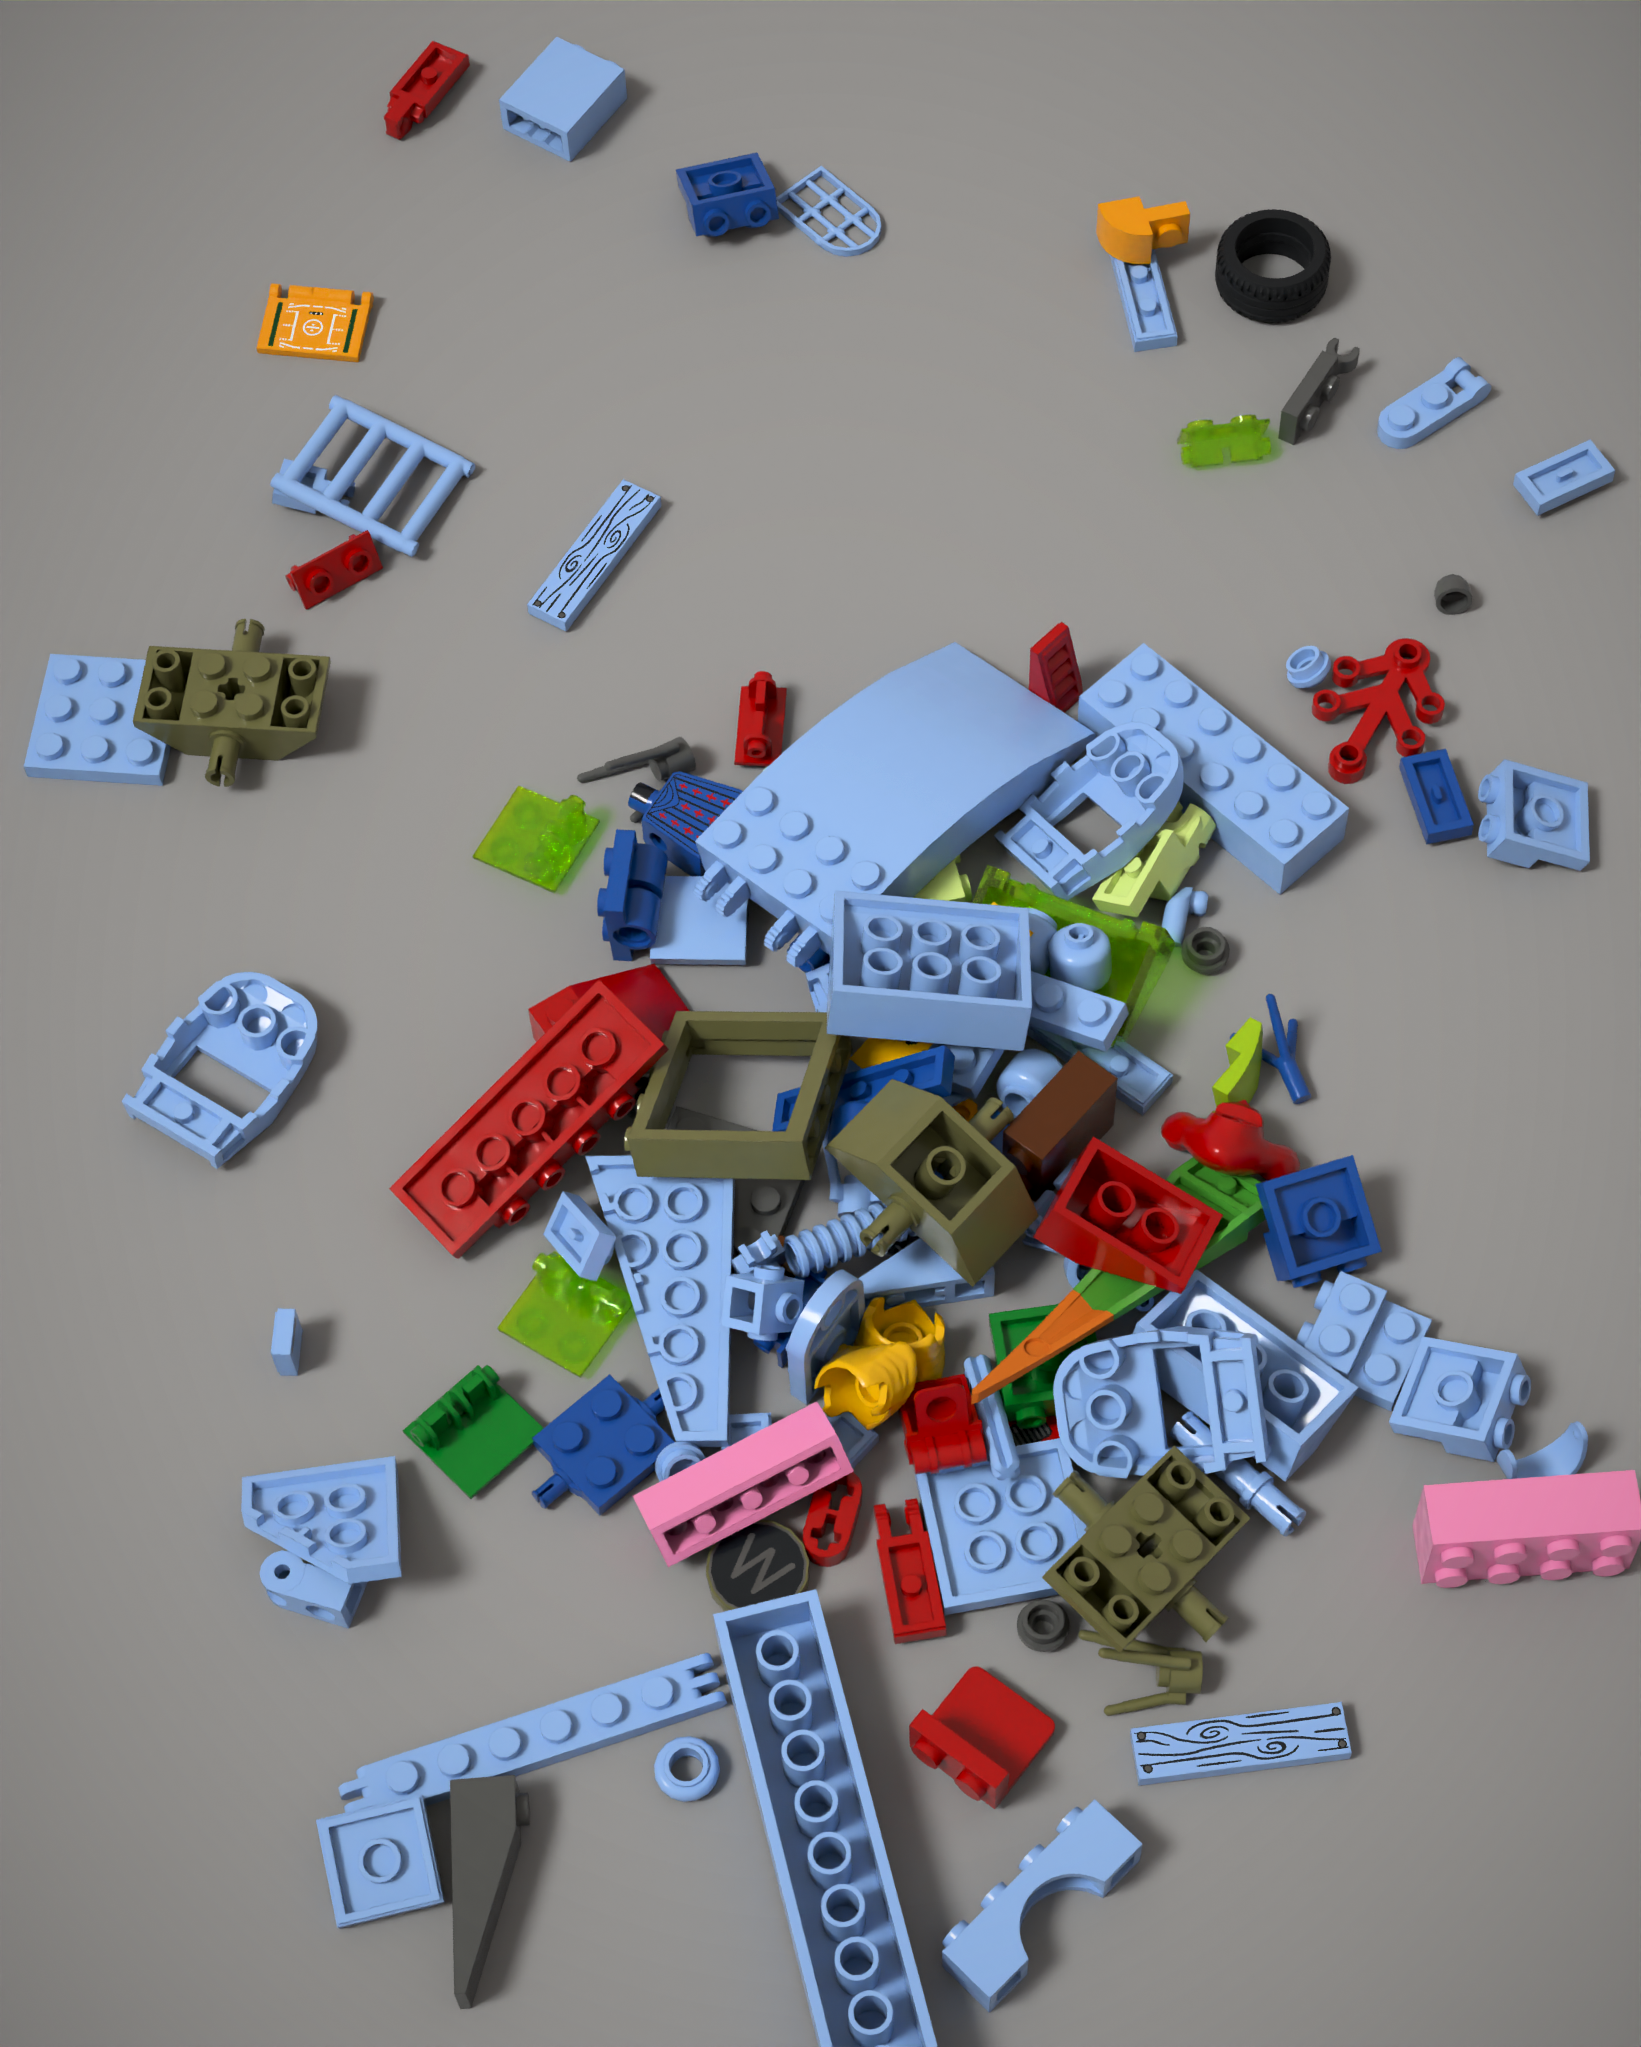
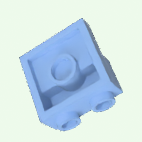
[1478,759,1590,871]
[1296,1271,1432,1411]
[1389,1336,1531,1462]

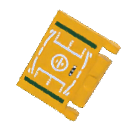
[256,283,374,362]

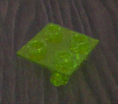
[473,785,600,893]
[497,1251,633,1378]

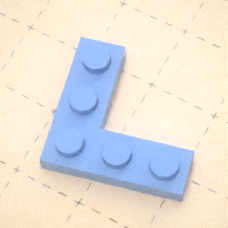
[946,971,1129,1099]

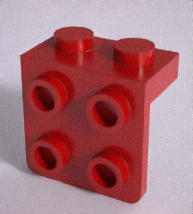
[909,1666,1055,1809]

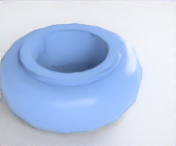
[654,1736,720,1802]

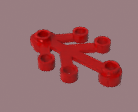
[1312,638,1445,784]

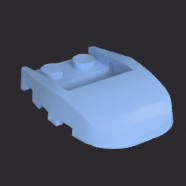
[994,722,1184,904]
[122,972,318,1169]
[1053,1326,1272,1479]

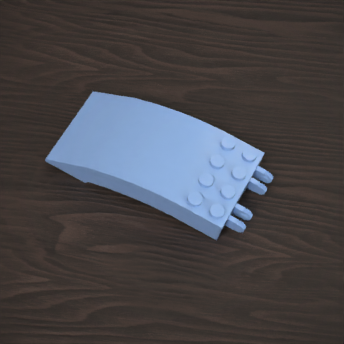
[693,642,1096,968]

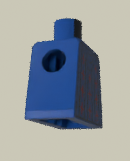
[628,771,743,876]

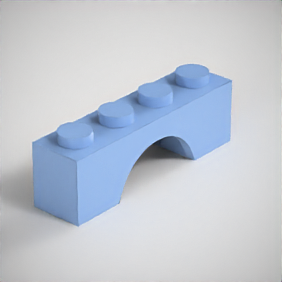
[942,1799,1143,2013]

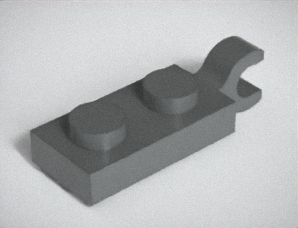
[1278,338,1360,445]

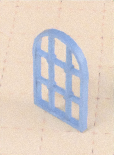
[776,166,882,257]

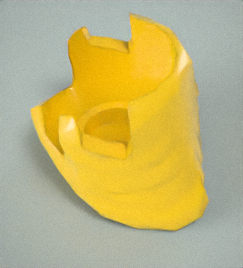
[853,1297,945,1383]
[814,1341,918,1430]

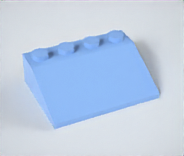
[826,891,1032,1051]

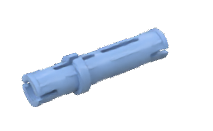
[1170,1411,1306,1537]

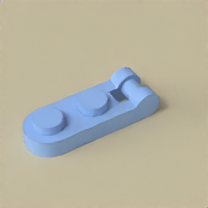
[1377,357,1491,449]

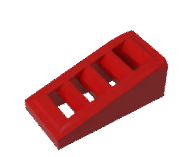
[1029,622,1083,713]

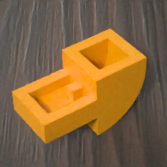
[1096,196,1190,264]

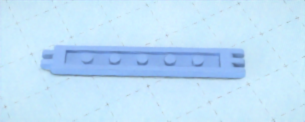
[338,1653,727,1813]

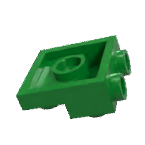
[989,1304,1097,1429]

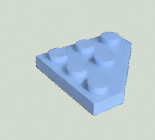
[241,1456,402,1584]

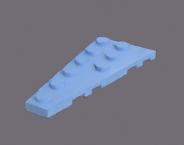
[585,1155,735,1447]

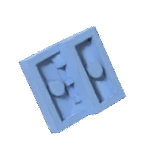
[650,876,749,965]

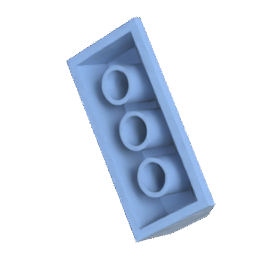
[1133,1270,1358,1482]

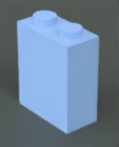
[499,37,627,162]

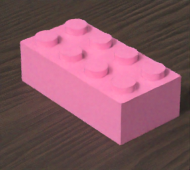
[1412,1470,1641,1588]

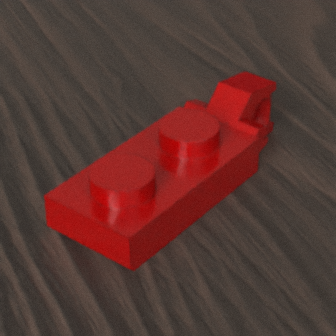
[384,41,470,140]

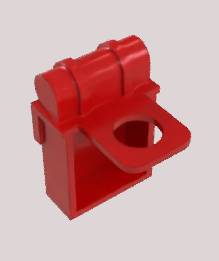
[898,1374,987,1475]

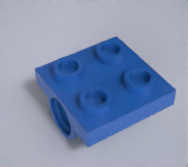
[597,829,668,961]

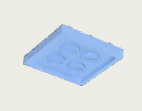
[24,654,171,786]
[914,1438,1086,1616]

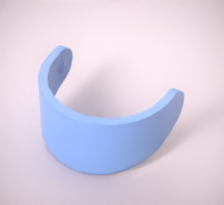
[1496,1421,1588,1479]

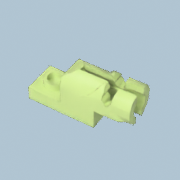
[1092,801,1216,917]

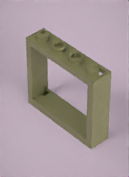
[624,1011,853,1180]

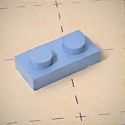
[1513,439,1615,516]
[543,1191,617,1281]

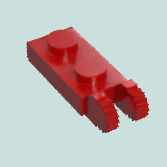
[873,1498,946,1644]

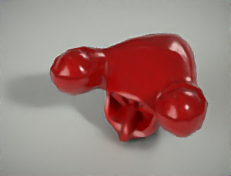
[1161,1100,1300,1180]

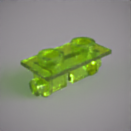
[1177,414,1271,468]

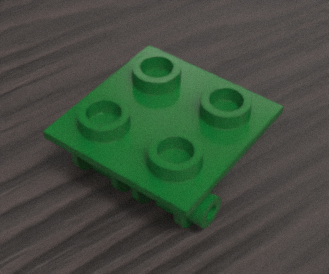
[403,1365,543,1499]

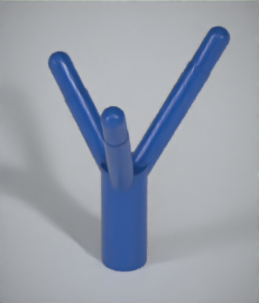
[1230,994,1311,1104]

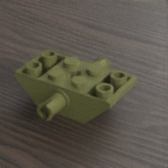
[133,619,331,787]
[825,1079,1039,1287]
[1042,1445,1251,1653]

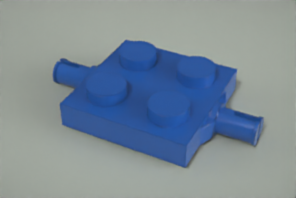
[532,1374,675,1516]

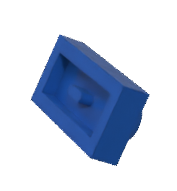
[1399,749,1474,844]

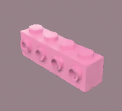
[633,1401,854,1567]

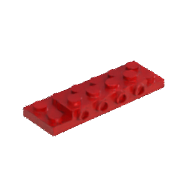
[389,980,669,1259]

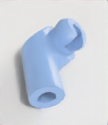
[1159,887,1209,947]

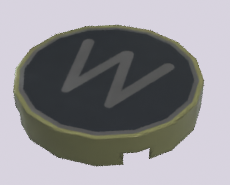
[706,1520,810,1611]

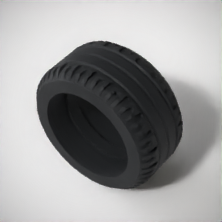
[1215,209,1331,323]

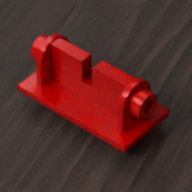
[285,530,383,610]
[734,671,787,766]

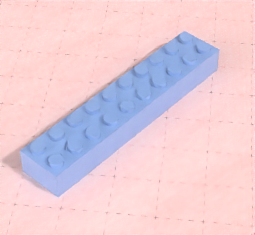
[713,1589,938,2047]

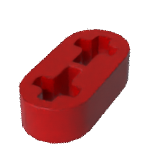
[803,1472,862,1567]

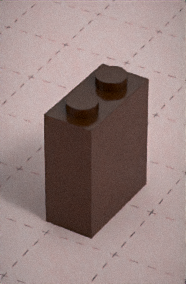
[1002,1050,1118,1202]

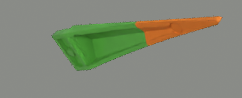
[971,1157,1266,1405]

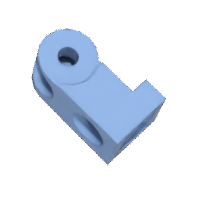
[260,1550,368,1629]

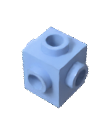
[721,1264,804,1341]

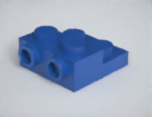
[676,152,779,237]
[1256,1155,1382,1288]

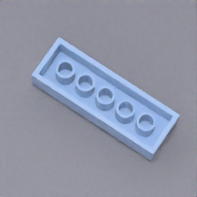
[1078,643,1349,894]

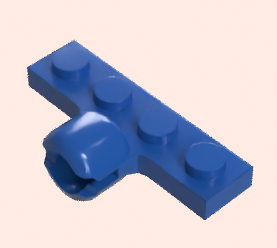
[772,1045,955,1145]

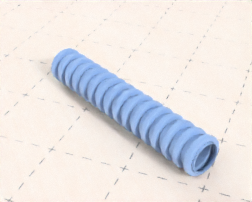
[783,1178,943,1279]

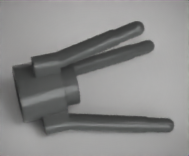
[577,737,696,823]

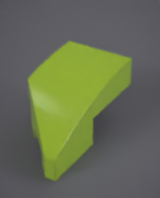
[1212,1017,1263,1108]

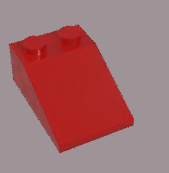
[528,963,689,1042]
[1033,1136,1223,1294]

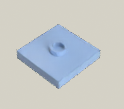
[316,1794,446,1929]

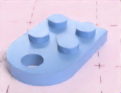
[786,1269,865,1405]

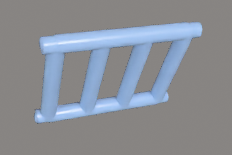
[270,395,476,557]

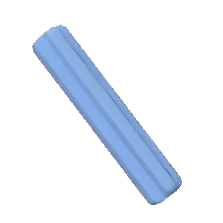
[963,1354,1021,1481]

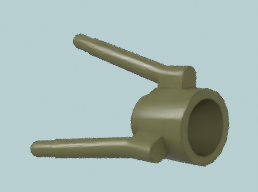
[1078,1629,1203,1716]

